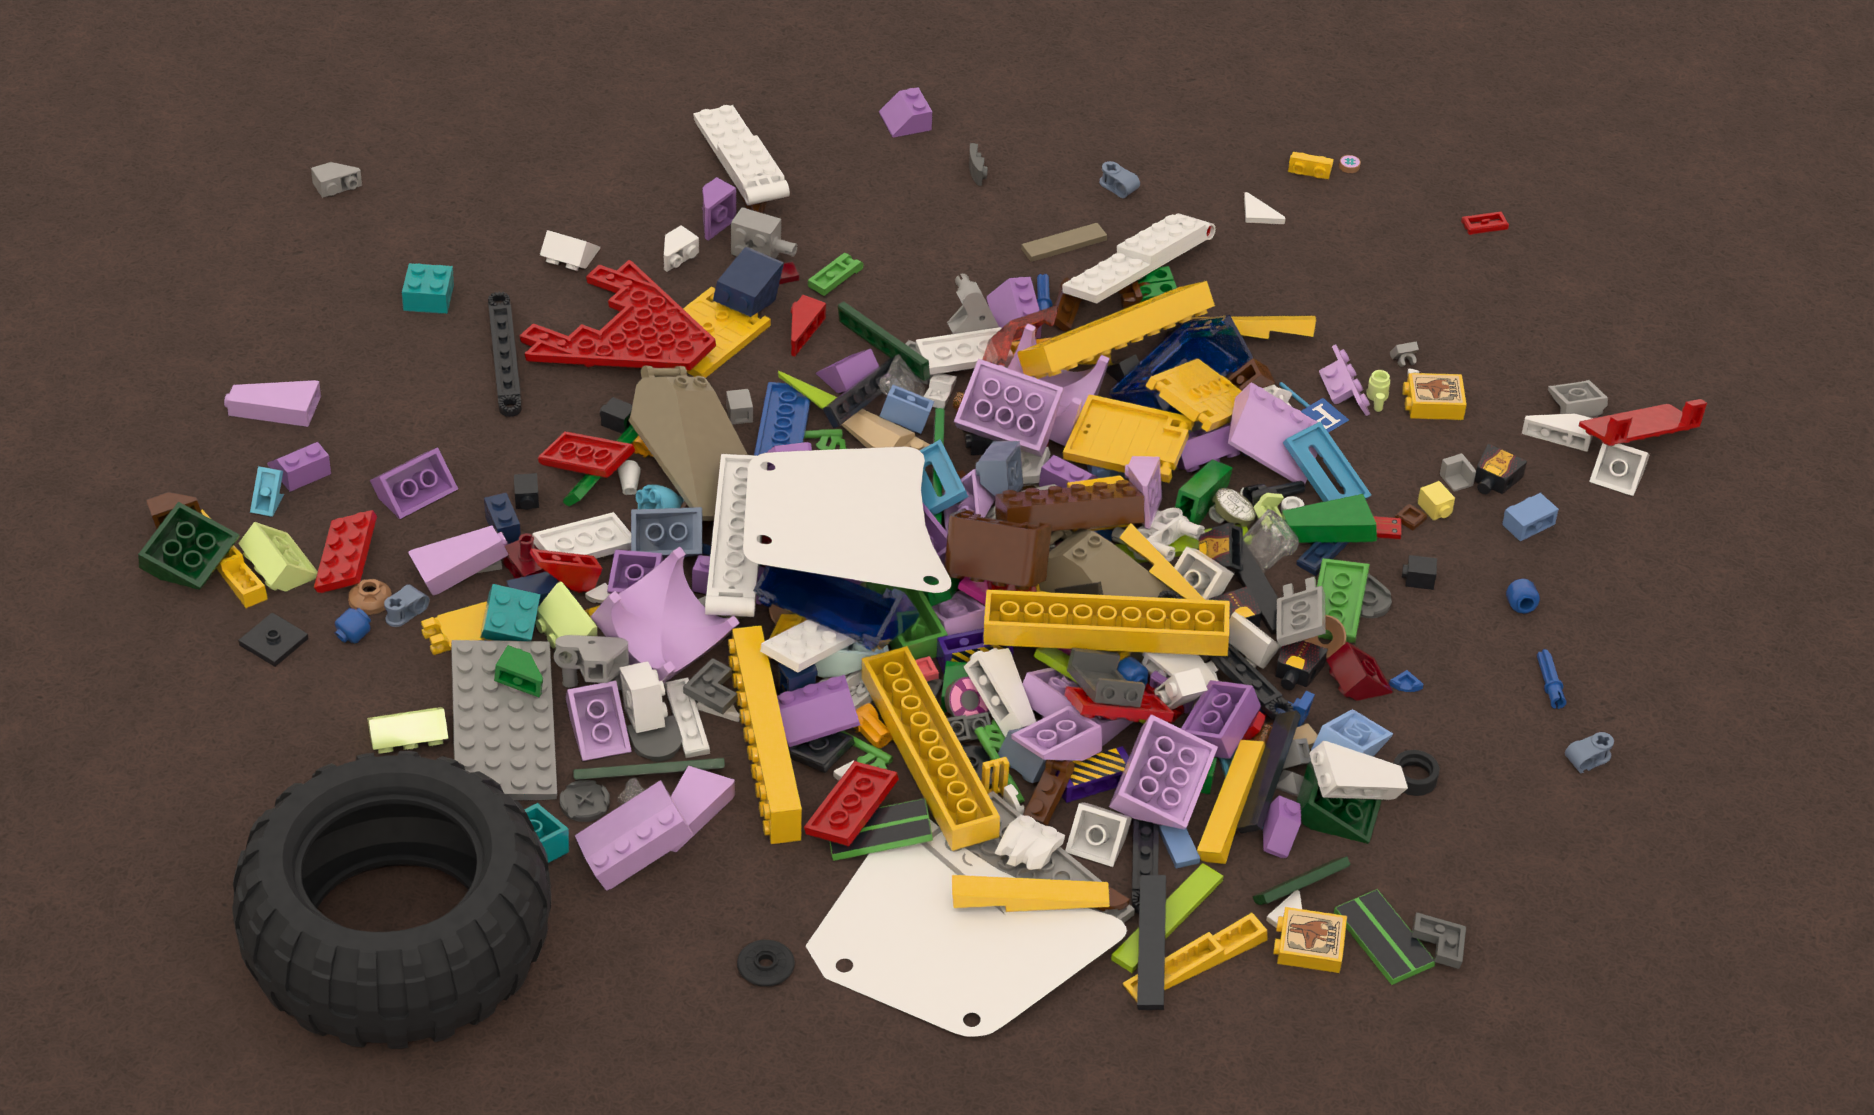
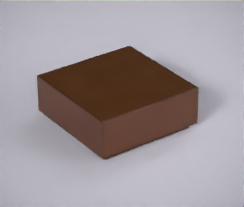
[1395,504,1427,531]

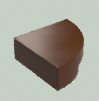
[1095,887,1130,911]

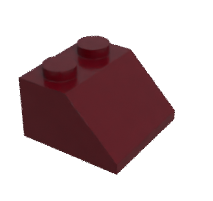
[1326,642,1393,701]

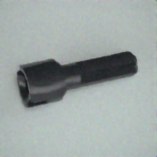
[1242,481,1305,507]

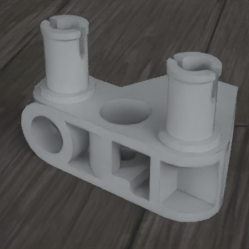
[947,274,999,334]
[554,635,629,690]

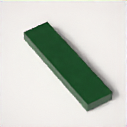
[1252,856,1351,905]

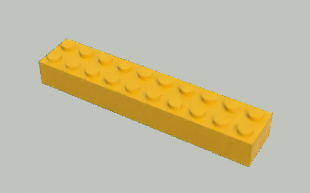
[1017,281,1215,379]
[984,590,1230,656]
[728,626,802,844]
[862,646,1000,851]

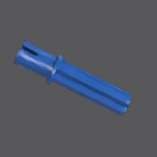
[1037,274,1052,322]
[1537,649,1566,709]

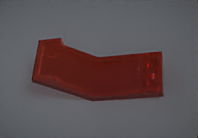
[982,306,1059,366]

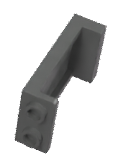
[1067,648,1145,707]

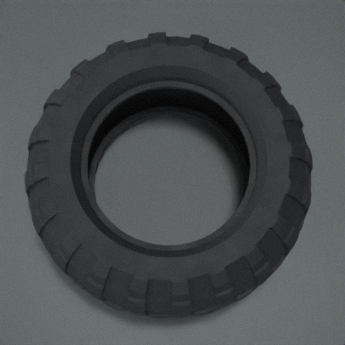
[232,751,552,1049]

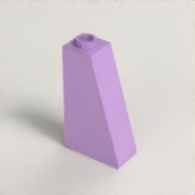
[224,380,321,427]
[408,526,509,595]
[671,766,735,852]

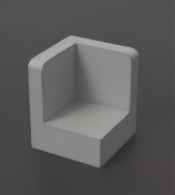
[726,389,753,424]
[1440,453,1476,491]
[1283,738,1311,769]

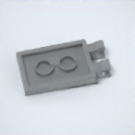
[1277,577,1326,647]

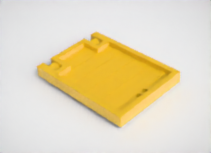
[683,286,771,378]
[1146,359,1241,432]
[1063,394,1194,483]

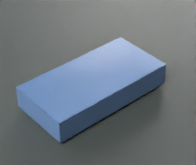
[1159,825,1200,868]

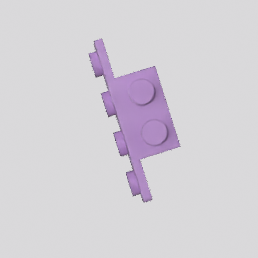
[1319,344,1370,416]

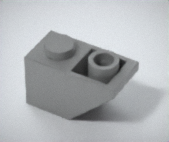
[311,162,362,198]

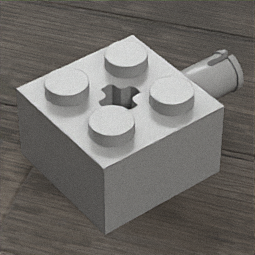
[731,208,798,259]

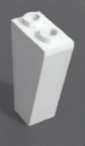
[964,648,1036,737]
[1142,652,1218,709]
[1309,741,1408,800]

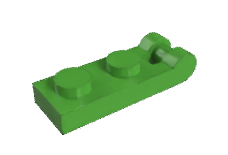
[808,253,863,296]

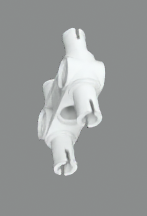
[1112,508,1205,562]

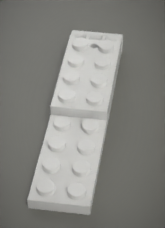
[693,105,790,205]
[1062,213,1215,303]
[705,454,768,617]

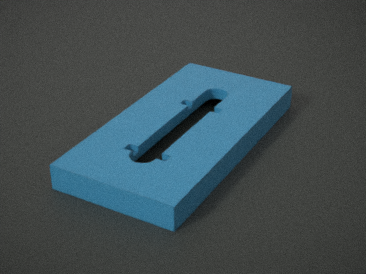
[1283,422,1371,502]
[920,439,969,516]

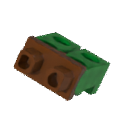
[1117,266,1177,308]

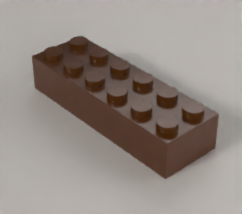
[995,480,1144,531]

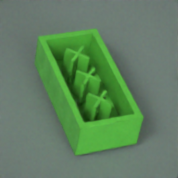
[865,582,948,660]

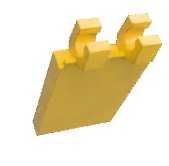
[421,602,493,655]

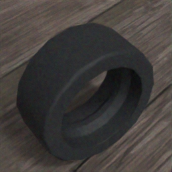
[1393,750,1440,796]

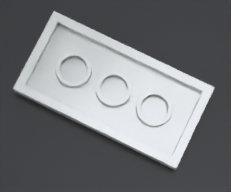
[916,327,1013,375]
[532,512,631,558]
[760,612,861,672]

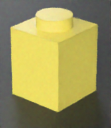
[1418,481,1455,520]

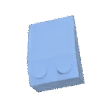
[1311,709,1393,757]

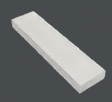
[664,678,710,758]

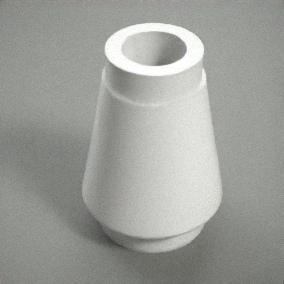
[618,460,641,495]

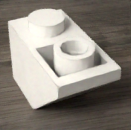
[664,225,699,272]
[1154,668,1208,710]

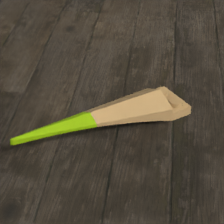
[778,371,930,451]

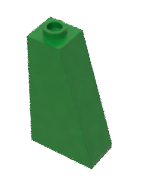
[1175,459,1233,525]
[1279,494,1377,543]

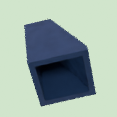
[713,247,784,317]

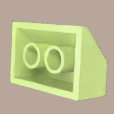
[238,522,318,591]
[535,582,598,648]
[367,707,448,753]

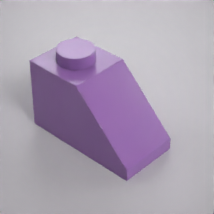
[1263,796,1301,858]

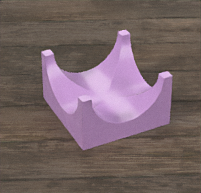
[999,324,1110,446]
[591,547,739,684]

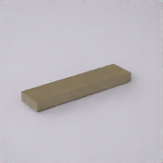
[1021,223,1107,262]

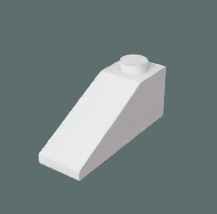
[1522,414,1593,451]

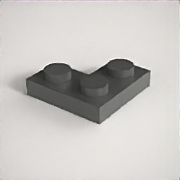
[683,658,737,715]
[1411,912,1466,969]

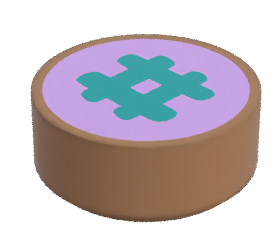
[1339,155,1361,173]

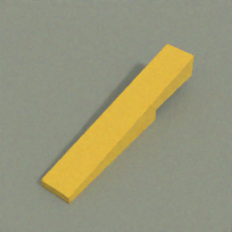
[1181,316,1316,339]
[201,509,268,608]
[1119,523,1205,600]
[1197,740,1265,864]
[952,875,1110,912]
[1123,913,1268,1002]

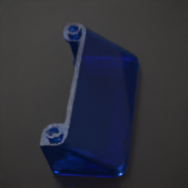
[1109,315,1254,415]
[753,565,920,652]

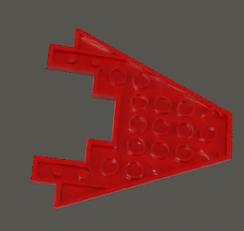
[520,260,716,371]

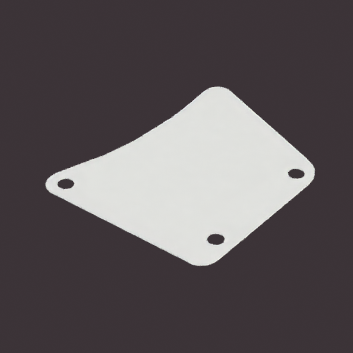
[743,447,951,593]
[806,819,1126,1036]

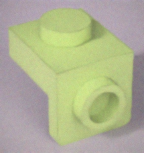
[1253,493,1284,530]

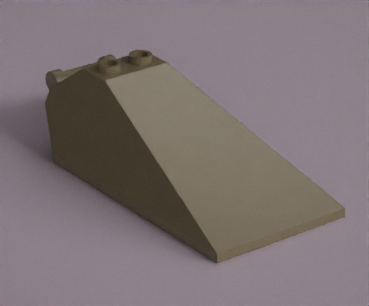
[629,366,748,521]
[1039,528,1210,675]

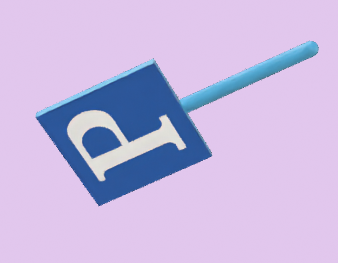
[1279,382,1349,433]

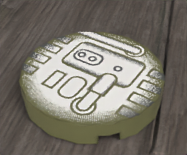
[1212,488,1256,527]

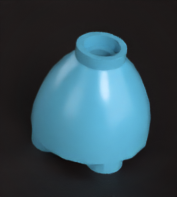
[636,485,684,509]

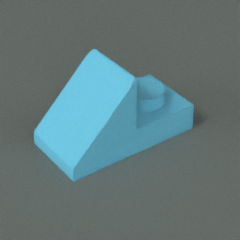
[250,466,284,517]

